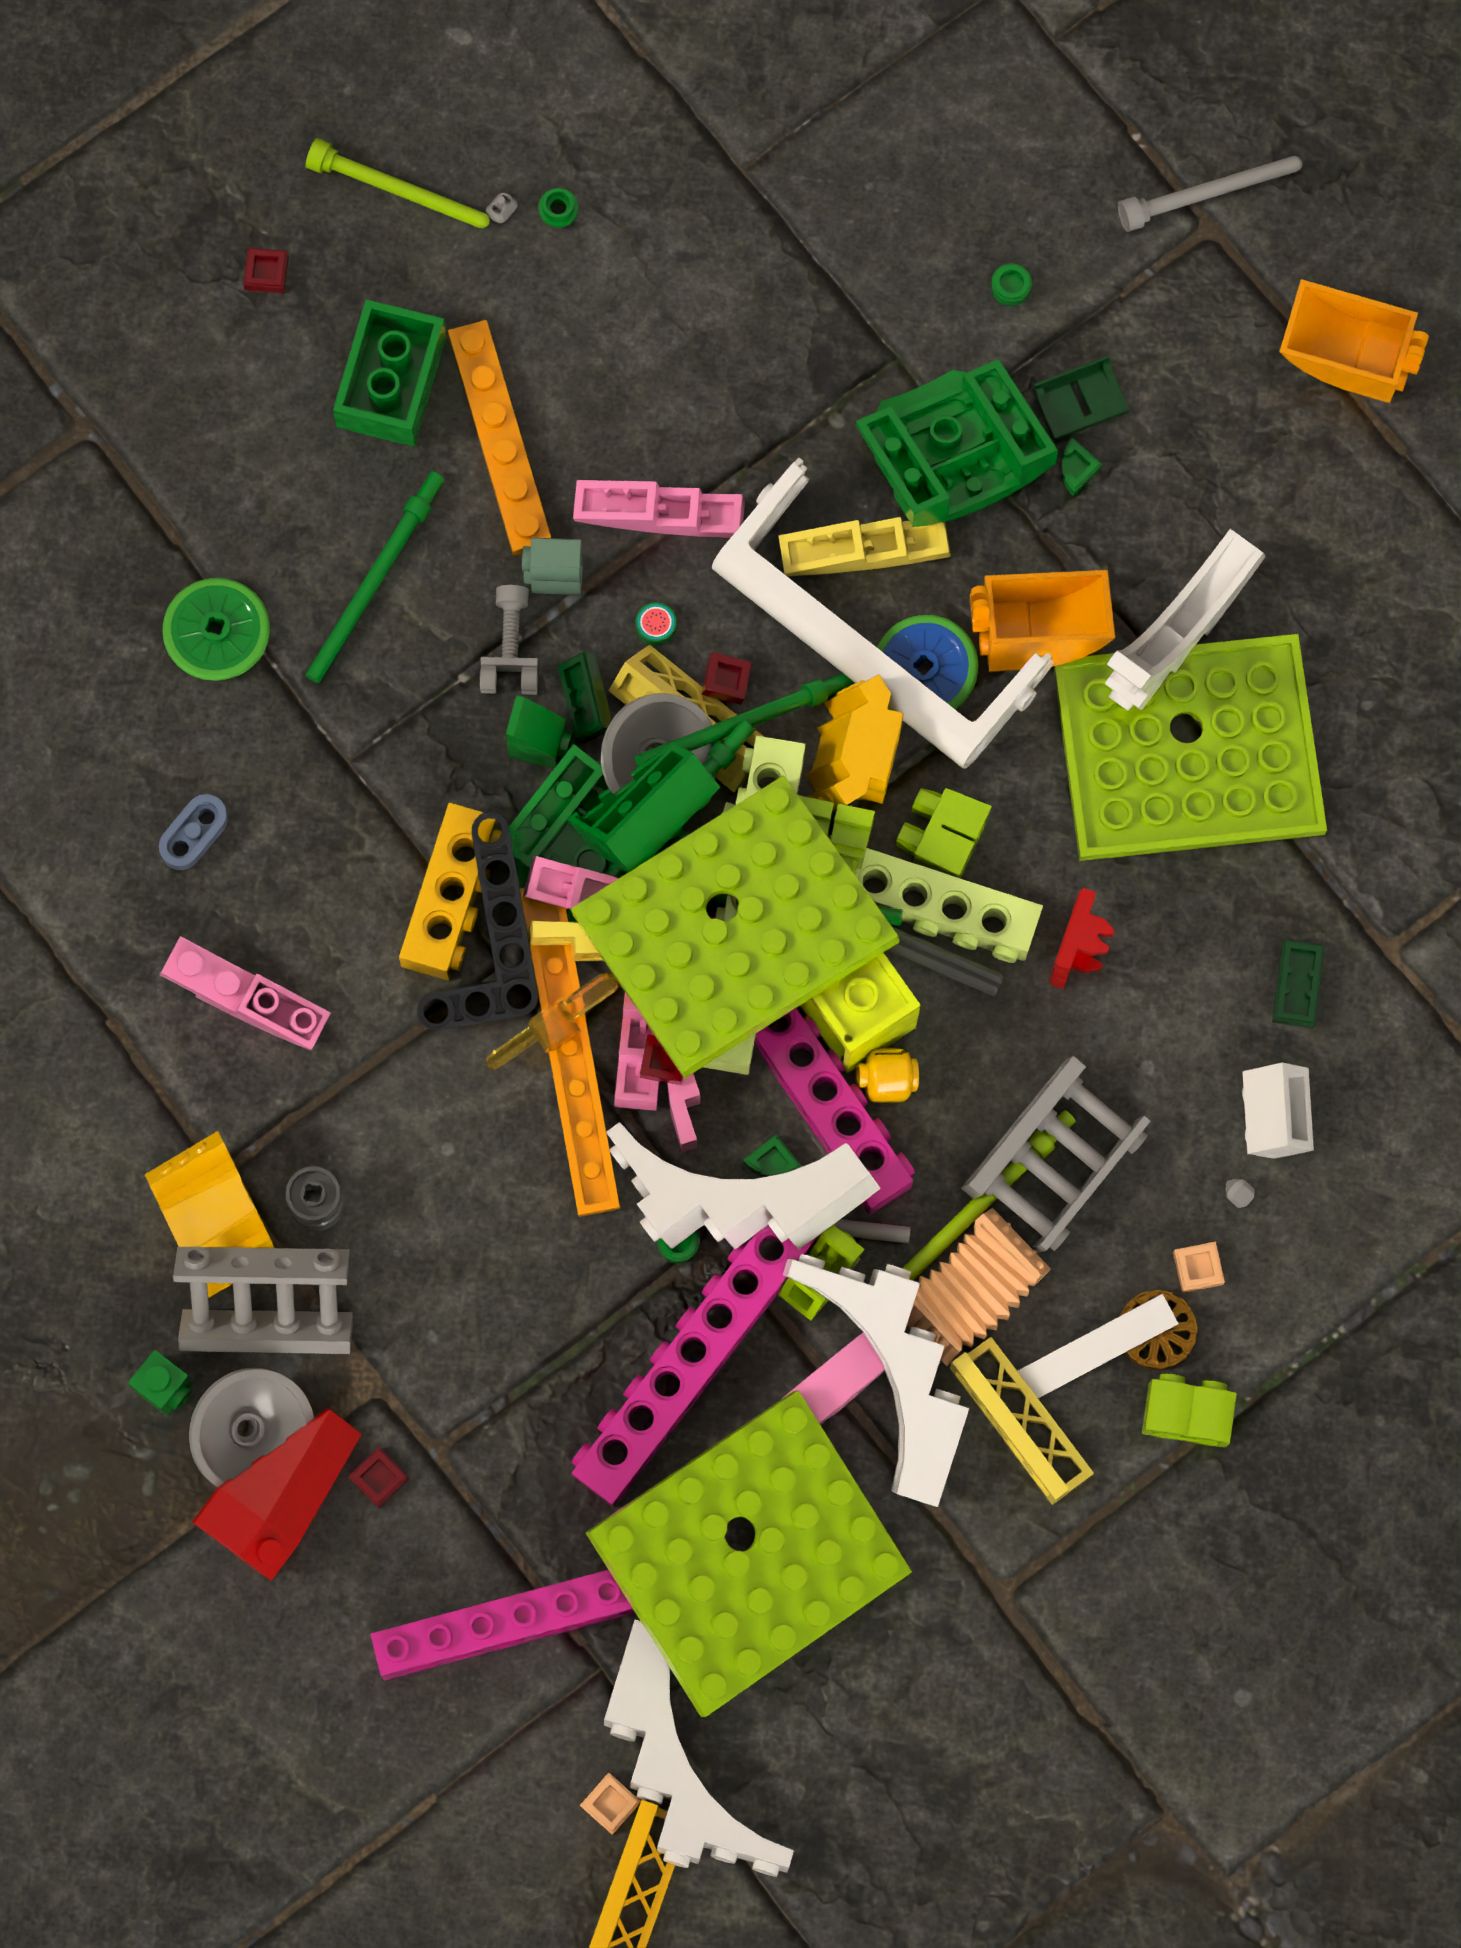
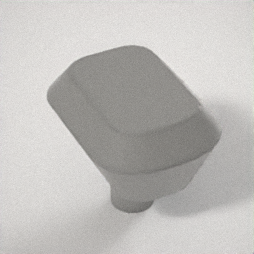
[486,193,518,223]
[1225,1179,1255,1208]

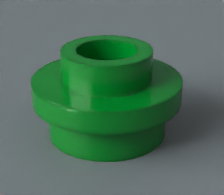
[538,188,579,228]

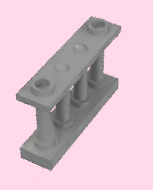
[961,1056,1150,1253]
[173,1246,353,1354]

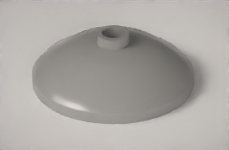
[601,693,717,794]
[189,1368,314,1487]

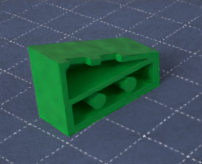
[567,742,720,873]

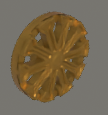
[1119,1290,1198,1370]

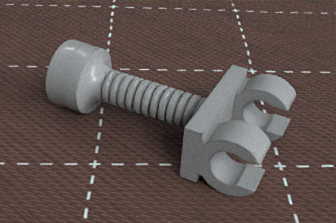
[480,585,538,695]

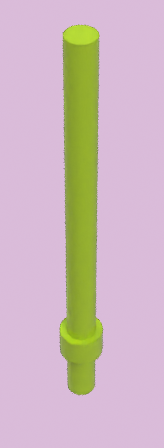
[902,1110,1076,1281]

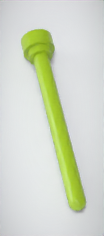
[305,138,490,229]

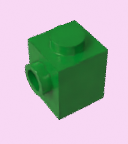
[128,1350,193,1417]

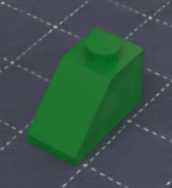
[506,695,572,769]

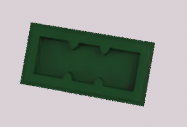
[557,651,612,743]
[1272,939,1325,1029]

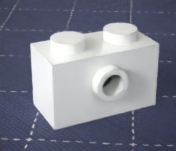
[1242,1062,1314,1159]

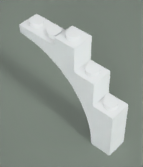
[1105,529,1266,711]
[606,1122,881,1250]
[783,1254,969,1507]
[604,1620,794,1877]

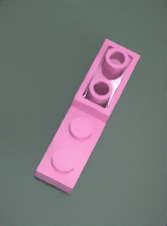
[160,936,331,1050]

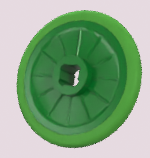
[163,578,270,681]

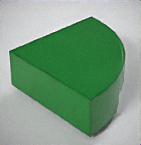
[1061,438,1102,497]
[743,1135,802,1177]

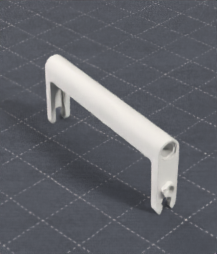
[712,458,1054,769]

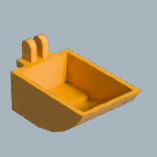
[1279,279,1429,403]
[970,570,1115,672]

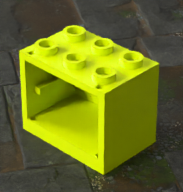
[800,953,921,1074]

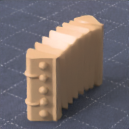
[907,1208,1051,1366]

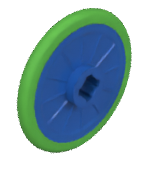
[877,615,978,710]

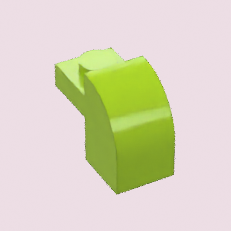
[778,1224,865,1321]

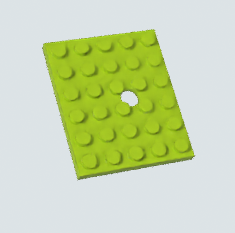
[1053,634,1327,861]
[571,775,899,1078]
[585,1390,912,1717]

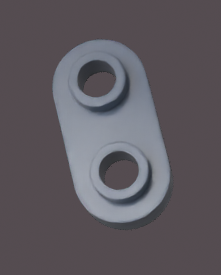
[159,794,228,870]

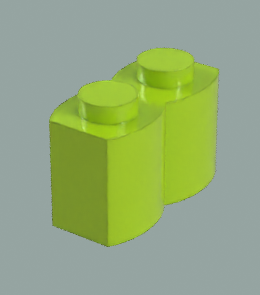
[1142,1374,1237,1447]

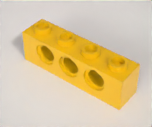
[399,803,502,981]

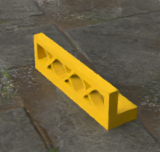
[589,1800,675,1948]

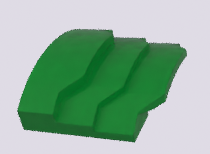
[855,359,1058,527]
[509,744,689,923]

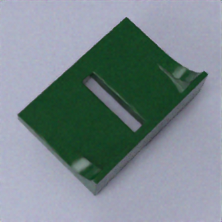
[1032,355,1129,441]

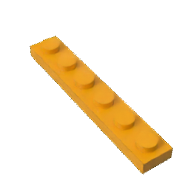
[448,320,551,557]

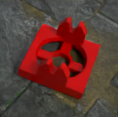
[1049,888,1115,989]

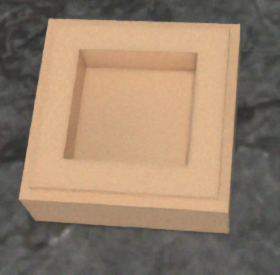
[1173,1242,1225,1293]
[580,1773,641,1835]

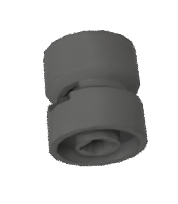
[286,1166,344,1231]

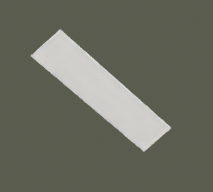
[1017,1294,1179,1398]

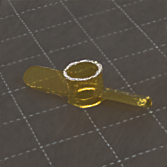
[485,973,618,1071]

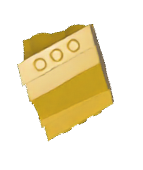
[805,674,904,811]
[145,1131,275,1298]

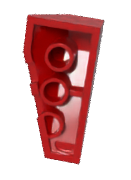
[192,1408,362,1581]

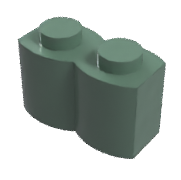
[522,537,583,595]

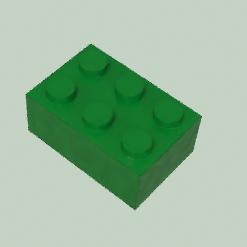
[333,299,447,447]

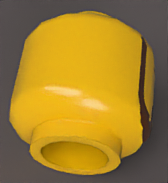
[856,1048,919,1103]

